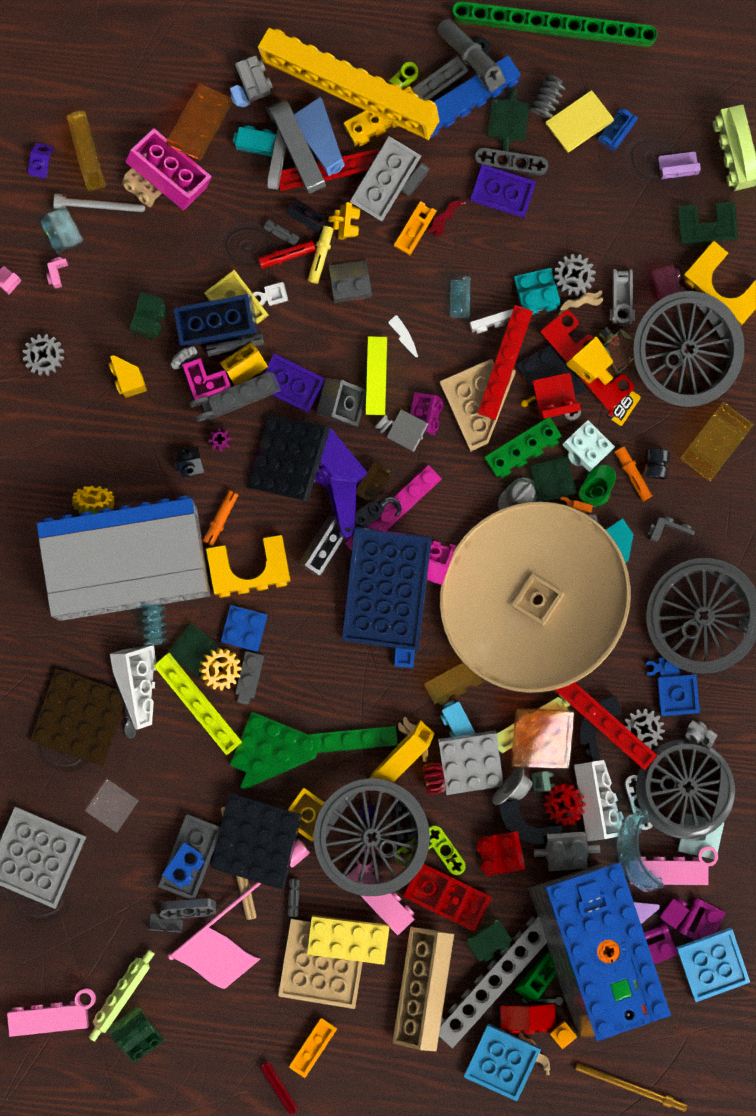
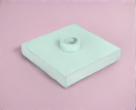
[678,813,724,860]

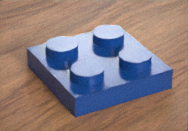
[221,605,268,652]
[657,675,700,716]

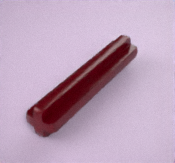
[260,1062,298,1115]

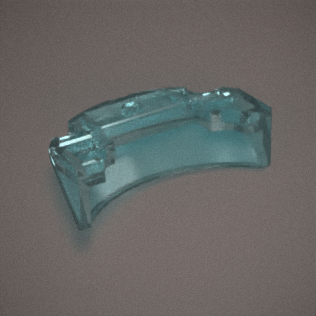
[616,810,664,892]

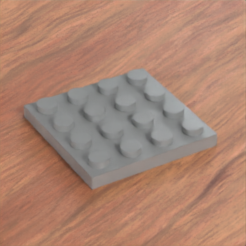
[0,807,86,909]

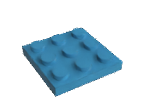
[676,927,750,1002]
[464,1024,541,1101]

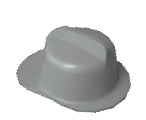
[498,477,539,511]
[492,766,533,805]

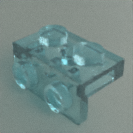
[41,207,83,254]

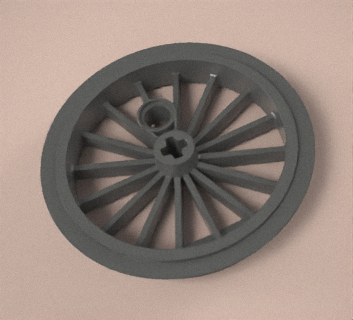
[633,291,744,407]
[646,558,756,674]
[314,779,430,896]

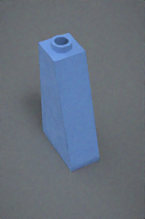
[294,97,345,176]

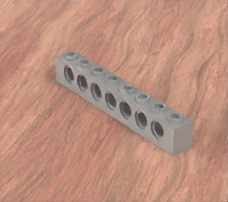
[439,916,547,1049]

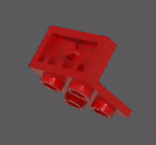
[533,373,581,419]

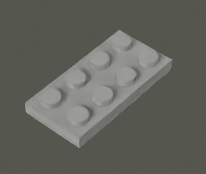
[349,136,421,221]

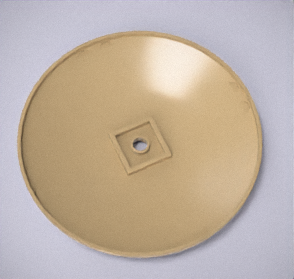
[440,502,631,693]

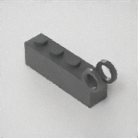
[189,372,281,422]

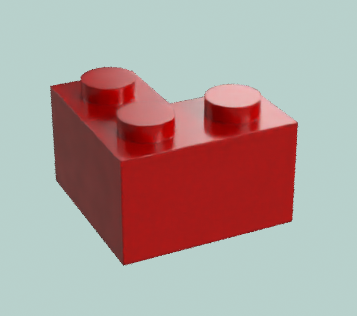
[500,1003,556,1034]

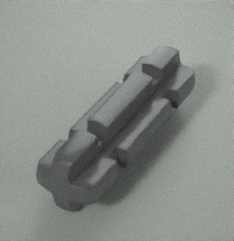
[264,220,299,246]
[288,879,300,917]

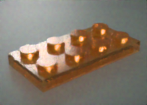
[166,83,233,161]

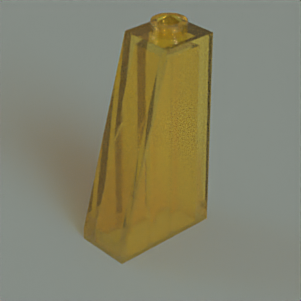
[67,111,106,192]

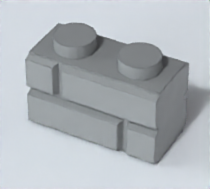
[235,56,273,102]

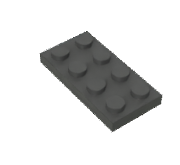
[158,814,220,900]

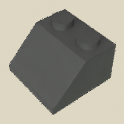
[329,260,372,303]
[316,378,367,427]

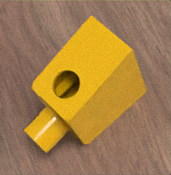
[566,337,613,385]

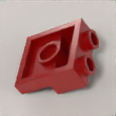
[477,831,525,876]

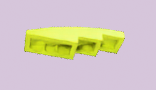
[366,336,387,415]

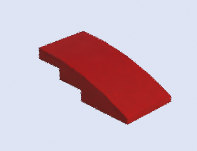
[403,864,492,932]

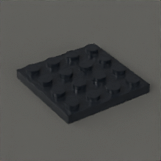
[246,415,330,502]
[211,793,303,890]

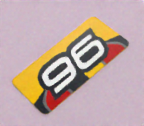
[607,388,641,426]

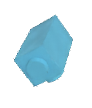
[440,700,475,737]

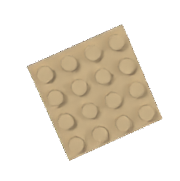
[278,919,363,1009]

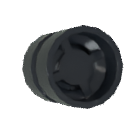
[643,449,671,480]

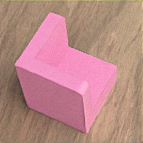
[0,266,21,295]

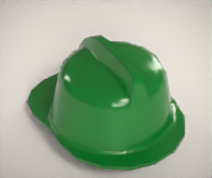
[579,465,616,508]

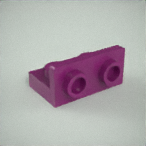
[410,392,443,436]

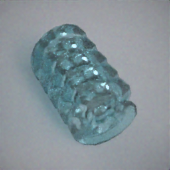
[142,606,168,645]

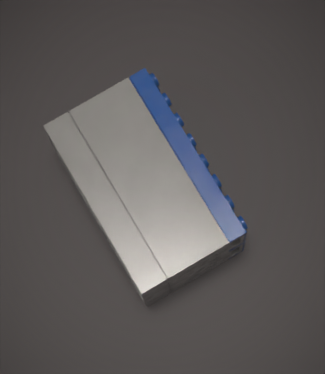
[37,496,211,621]

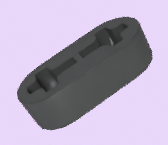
[401,163,430,197]

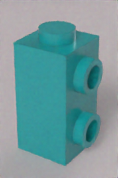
[233,126,276,157]

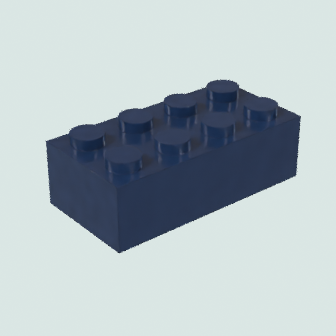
[173,294,258,347]

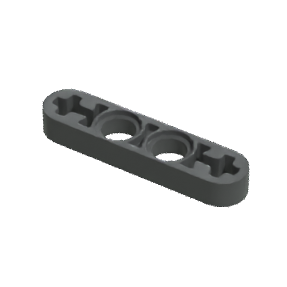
[475,148,548,176]

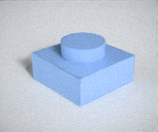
[230,85,250,107]

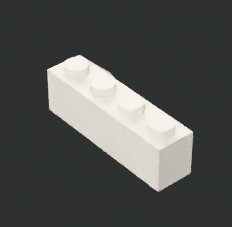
[574,760,629,841]

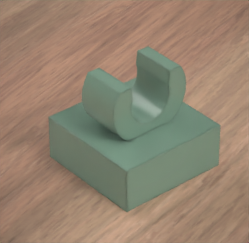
[531,771,555,792]

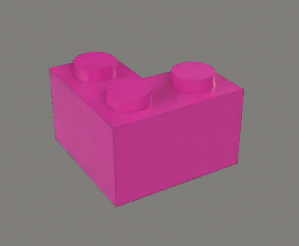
[183,358,231,400]

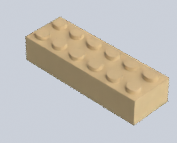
[393,927,454,1051]

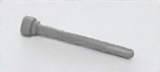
[54,193,145,212]

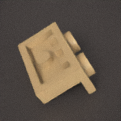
[122,168,162,207]

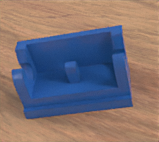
[598,108,638,152]

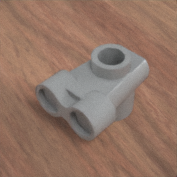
[685,721,718,749]

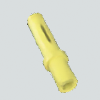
[308,226,334,284]

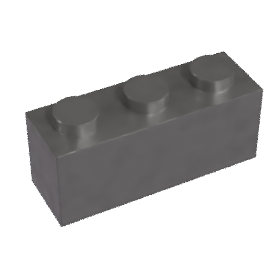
[298,515,343,576]

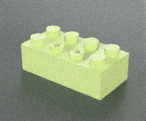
[713,105,756,191]

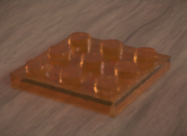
[511,708,574,769]

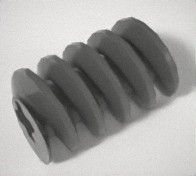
[530,75,566,118]

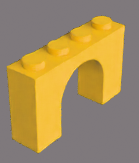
[682,241,756,327]
[206,535,291,598]

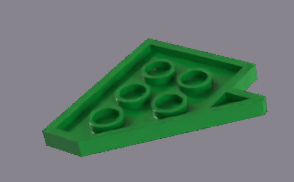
[230,712,322,789]

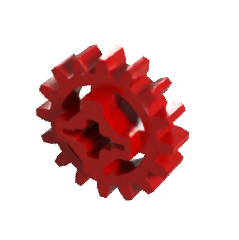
[544,783,586,826]

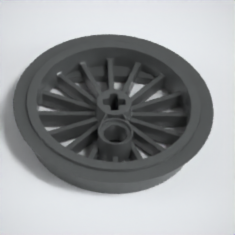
[636,739,735,839]

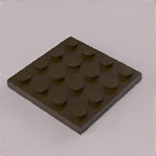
[30,668,125,766]

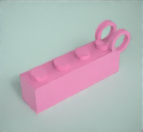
[630,846,718,885]
[346,849,415,935]
[7,988,96,1037]

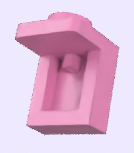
[46,257,68,289]

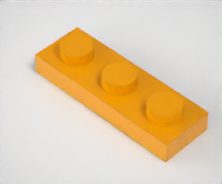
[289,1018,337,1078]

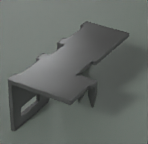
[148,913,183,933]

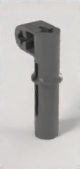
[437,19,506,94]

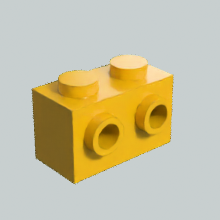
[220,342,268,386]

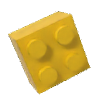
[288,788,325,842]

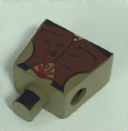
[599,327,634,375]

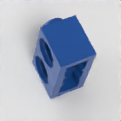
[162,842,205,888]

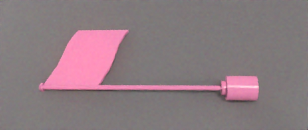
[168,838,310,989]

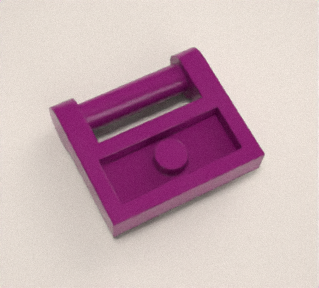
[677,897,726,940]
[644,922,678,964]

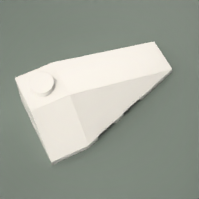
[110,645,156,729]

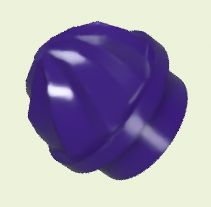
[357,804,374,823]

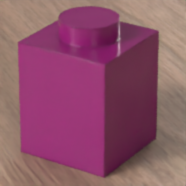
[658,898,689,929]

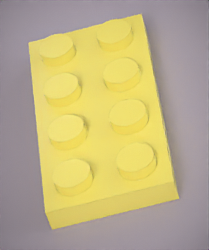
[307,915,389,965]

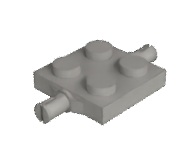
[534,832,600,871]

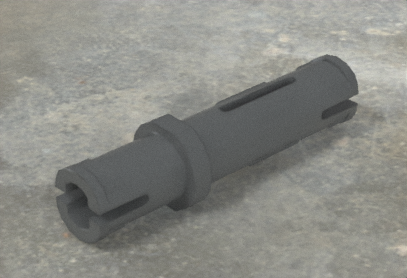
[206,333,265,357]

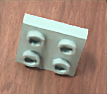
[562,420,615,472]

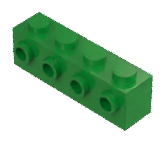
[484,417,562,478]

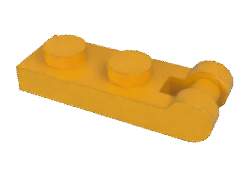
[394,201,437,256]

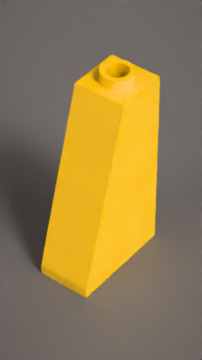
[369,721,435,782]

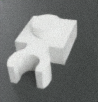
[253,282,288,306]

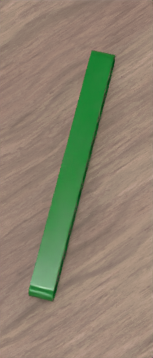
[452,2,657,47]

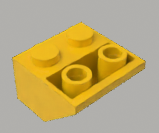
[109,355,147,398]

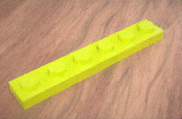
[154,653,242,755]

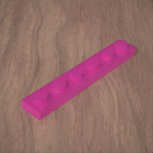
[345,465,442,551]

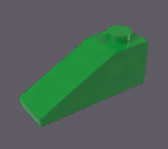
[514,950,557,1002]

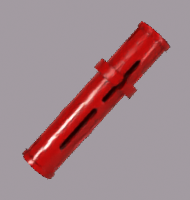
[258,240,316,269]

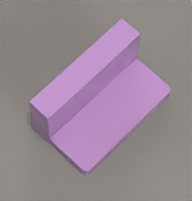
[658,152,701,179]

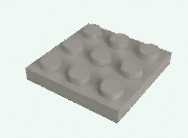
[438,730,504,795]

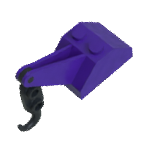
[315,429,402,539]

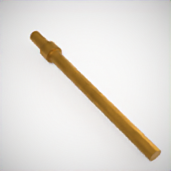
[575,1063,687,1112]

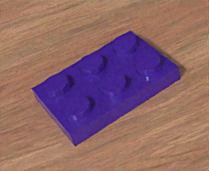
[470,164,536,218]
[264,353,325,413]

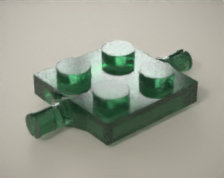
[488,88,530,152]

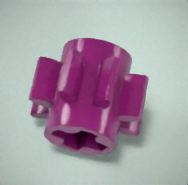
[208,428,232,452]

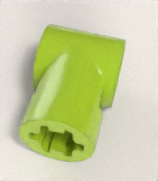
[388,62,418,90]

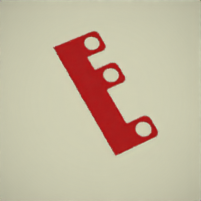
[540,310,635,411]

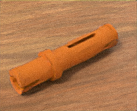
[615,446,653,502]
[202,490,239,546]

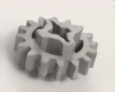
[554,254,596,296]
[23,334,64,376]
[624,709,665,749]

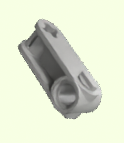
[610,269,635,326]

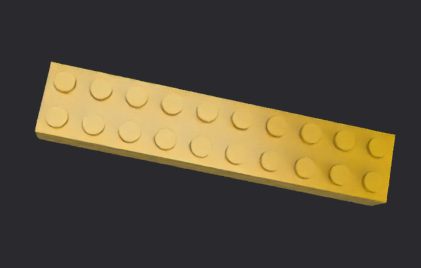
[258,28,439,140]

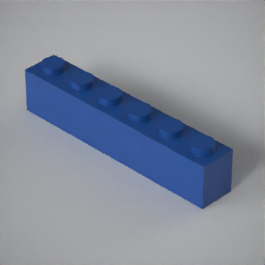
[430,55,521,138]

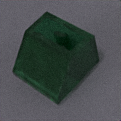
[108,1006,165,1063]

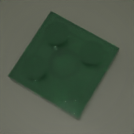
[530,457,577,502]
[167,624,221,677]

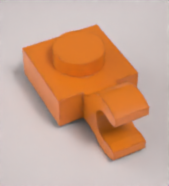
[560,497,593,515]

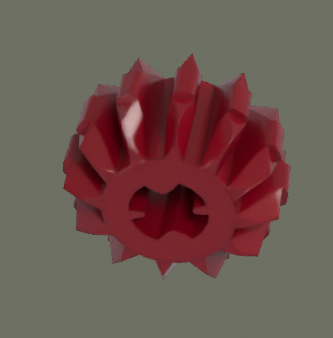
[423,762,446,795]

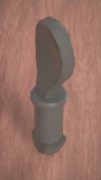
[124,704,136,739]

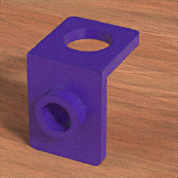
[28,143,54,178]

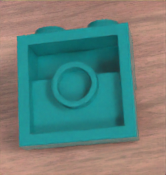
[514,268,560,315]

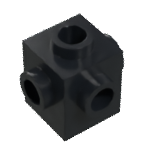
[174,447,204,478]

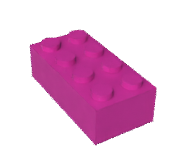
[126,129,212,211]

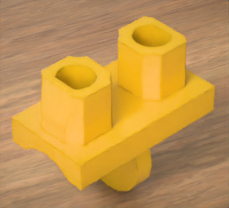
[328,202,360,240]

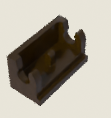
[356,460,392,503]

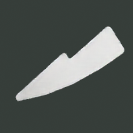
[389,315,418,357]

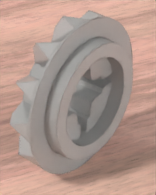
[170,346,197,369]

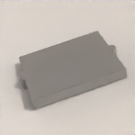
[387,410,428,452]

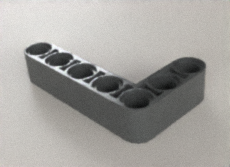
[265,99,326,194]

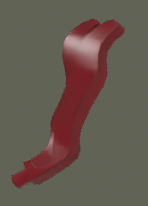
[428,200,466,237]

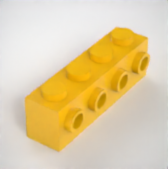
[344,86,414,146]

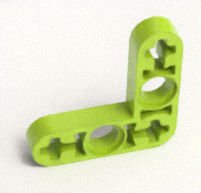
[394,826,466,875]

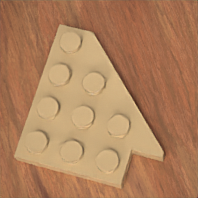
[439,359,516,452]

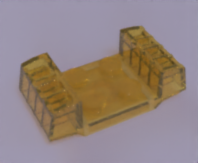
[679,401,754,482]

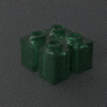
[130,292,167,341]
[466,919,512,962]

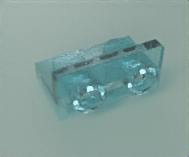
[450,277,470,318]

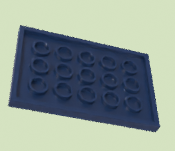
[342,527,432,651]

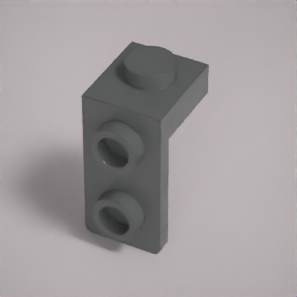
[648,516,695,543]

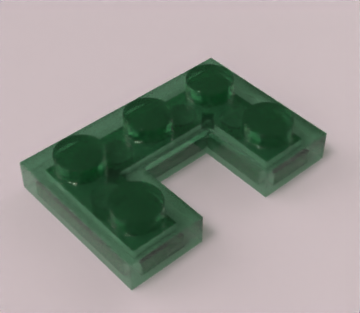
[677,202,739,245]

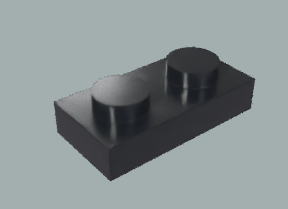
[286,199,328,232]

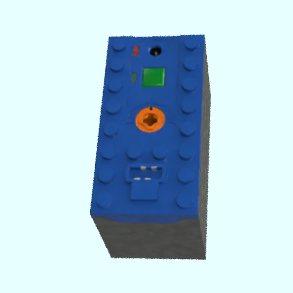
[528,863,671,1041]

